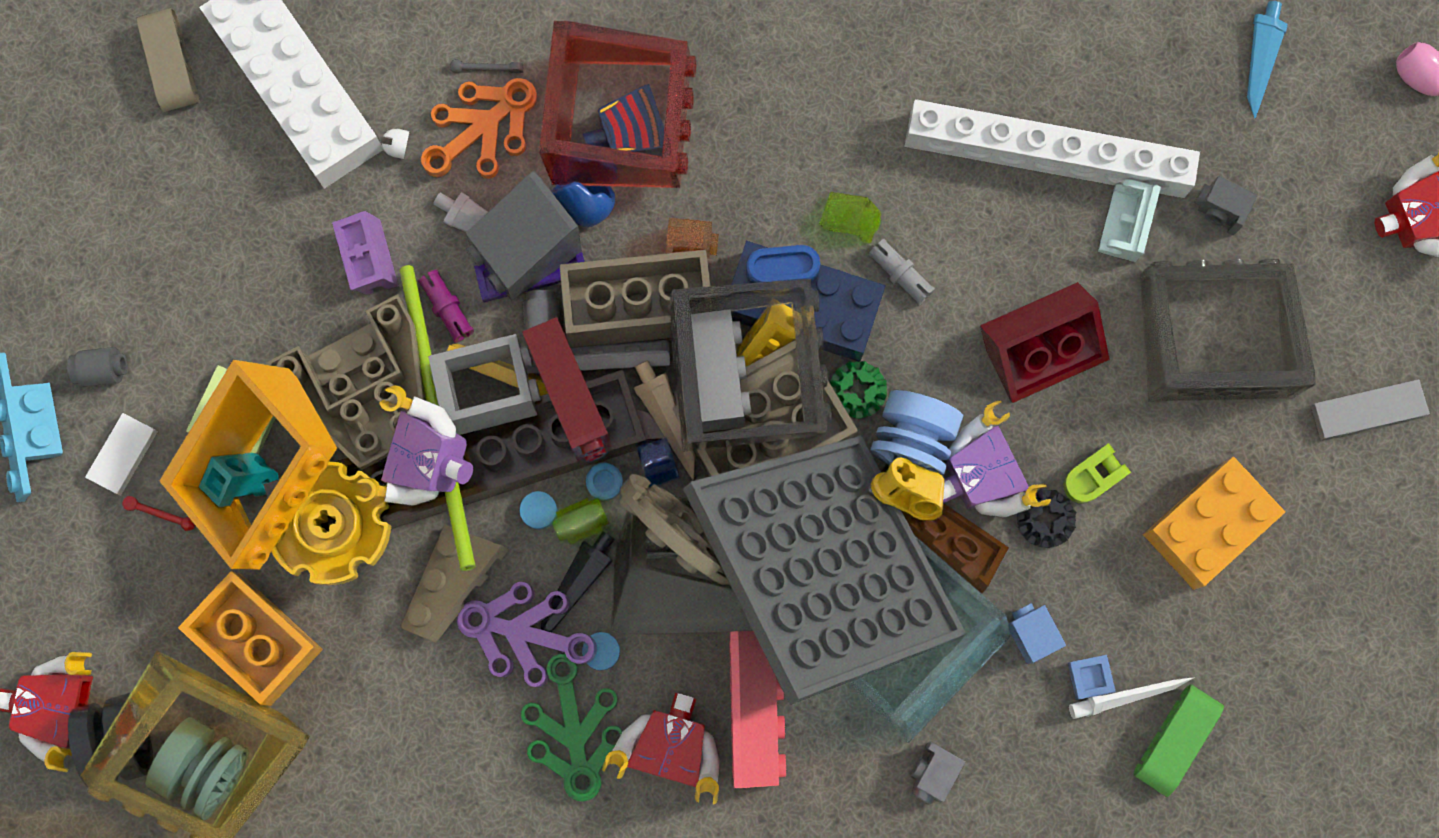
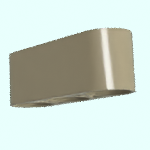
[137,7,200,113]

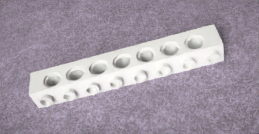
[904,100,1200,198]

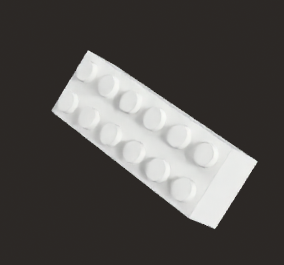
[199,0,383,189]

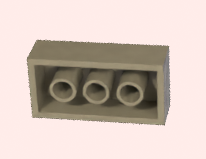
[560,250,713,348]

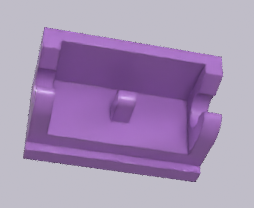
[332,211,399,294]

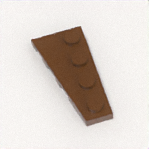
[881,464,1009,596]

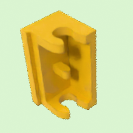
[736,298,808,367]

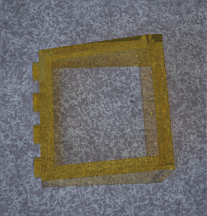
[80,651,310,838]

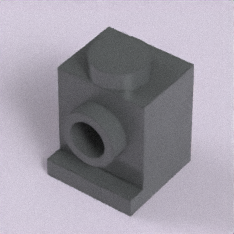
[1194,176,1258,235]

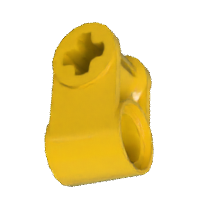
[871,457,945,520]

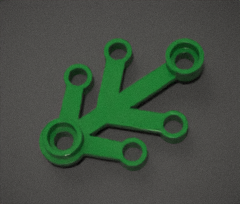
[521,654,623,801]

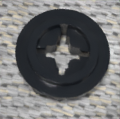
[1017,489,1077,548]

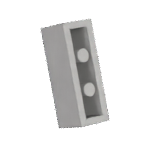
[686,309,751,433]

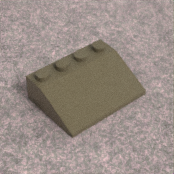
[672,337,858,477]

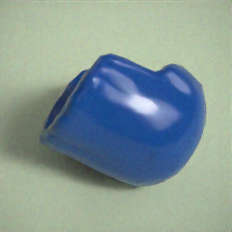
[551,167,615,227]

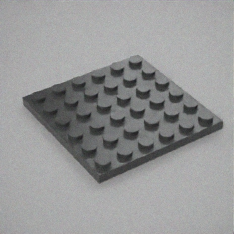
[683,436,966,705]

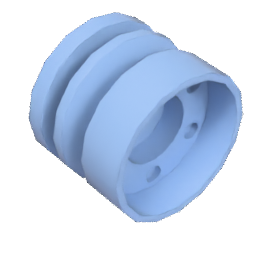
[870,390,963,476]

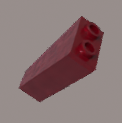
[522,317,612,462]

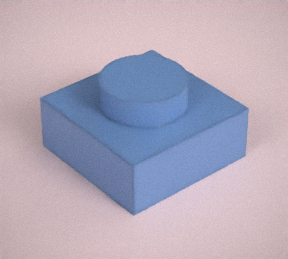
[1068,655,1116,700]

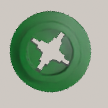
[830,361,887,419]

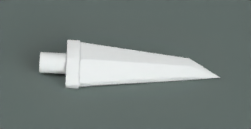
[1069,677,1195,719]

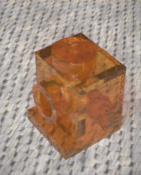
[666,218,719,259]

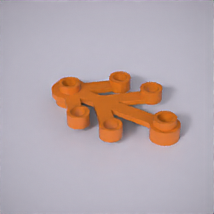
[421,78,537,179]

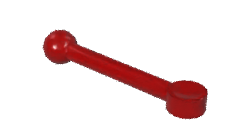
[122,496,195,531]

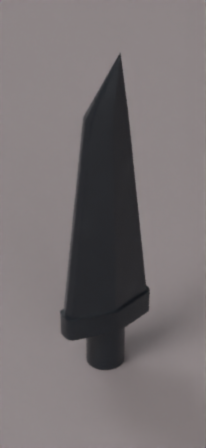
[541,531,615,633]

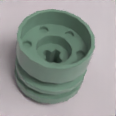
[145,717,249,820]

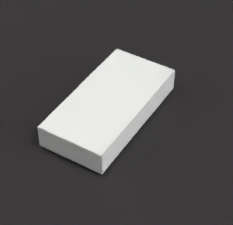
[85,413,158,496]

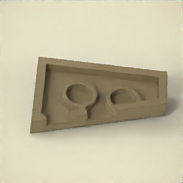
[400,524,509,643]

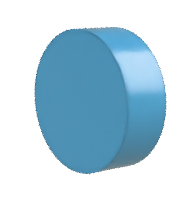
[586,463,623,501]
[520,491,558,530]
[582,632,620,671]

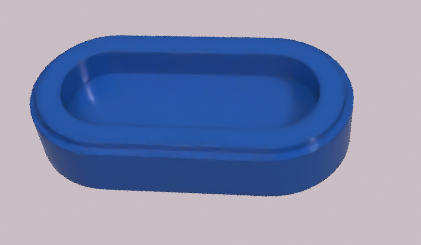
[746,245,820,287]

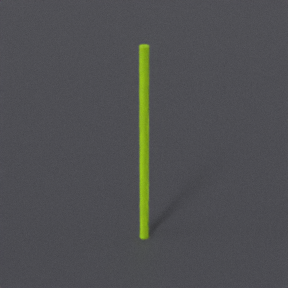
[399,265,476,571]

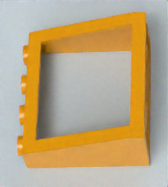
[159,360,337,570]

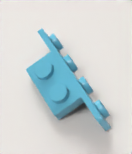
[0,353,63,502]

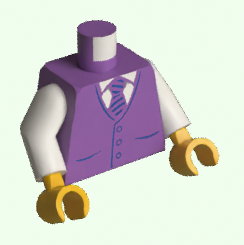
[355,385,473,505]
[943,401,1051,517]

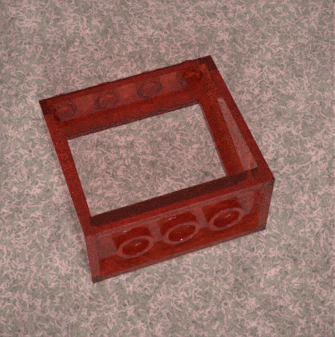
[539,21,697,188]

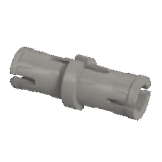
[868,239,935,305]

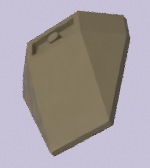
[266,294,425,470]

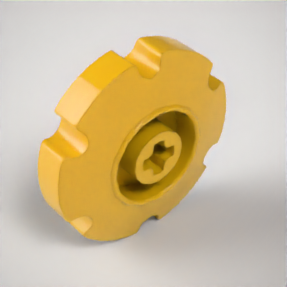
[271,462,391,586]

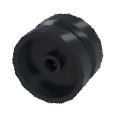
[68,693,153,790]

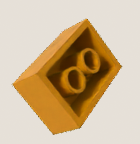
[1143,456,1285,590]
[178,571,323,706]

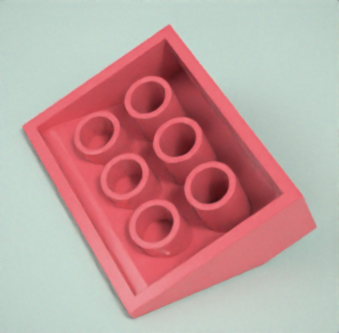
[729,627,786,788]

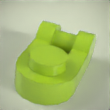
[1063,443,1131,504]

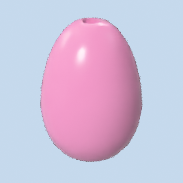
[1396,42,1439,96]

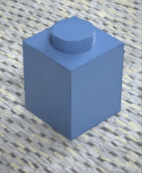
[1006,603,1066,664]

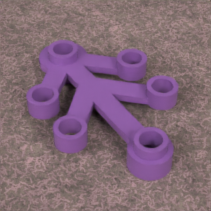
[457,582,597,687]

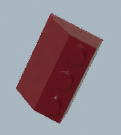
[980,282,1110,403]

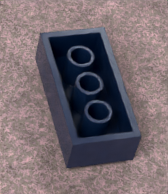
[723,240,886,362]

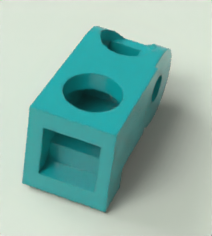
[199,453,279,507]

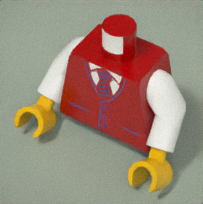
[1374,152,1439,257]
[0,652,93,772]
[602,693,720,804]

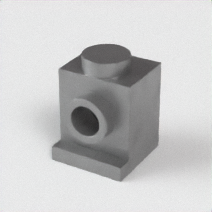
[911,742,965,805]

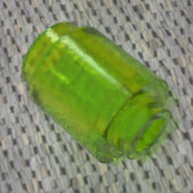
[551,497,609,545]

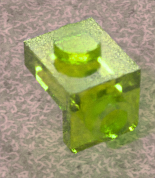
[819,192,881,243]

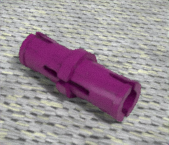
[418,270,474,343]

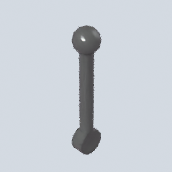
[450,59,523,73]

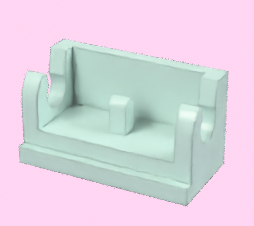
[1098,179,1161,262]

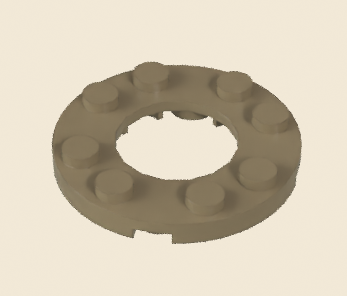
[619,474,732,592]

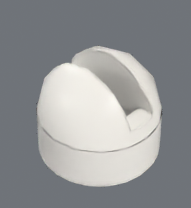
[382,129,409,159]

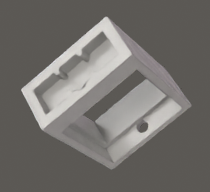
[428,334,541,435]

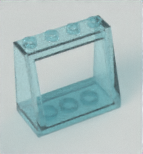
[847,535,1011,744]

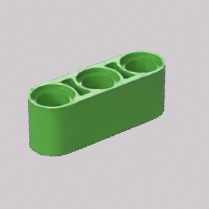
[1133,684,1224,797]

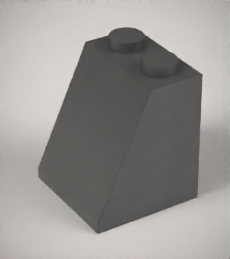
[466,170,582,301]

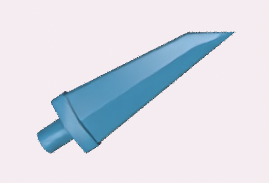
[1247,1,1288,119]

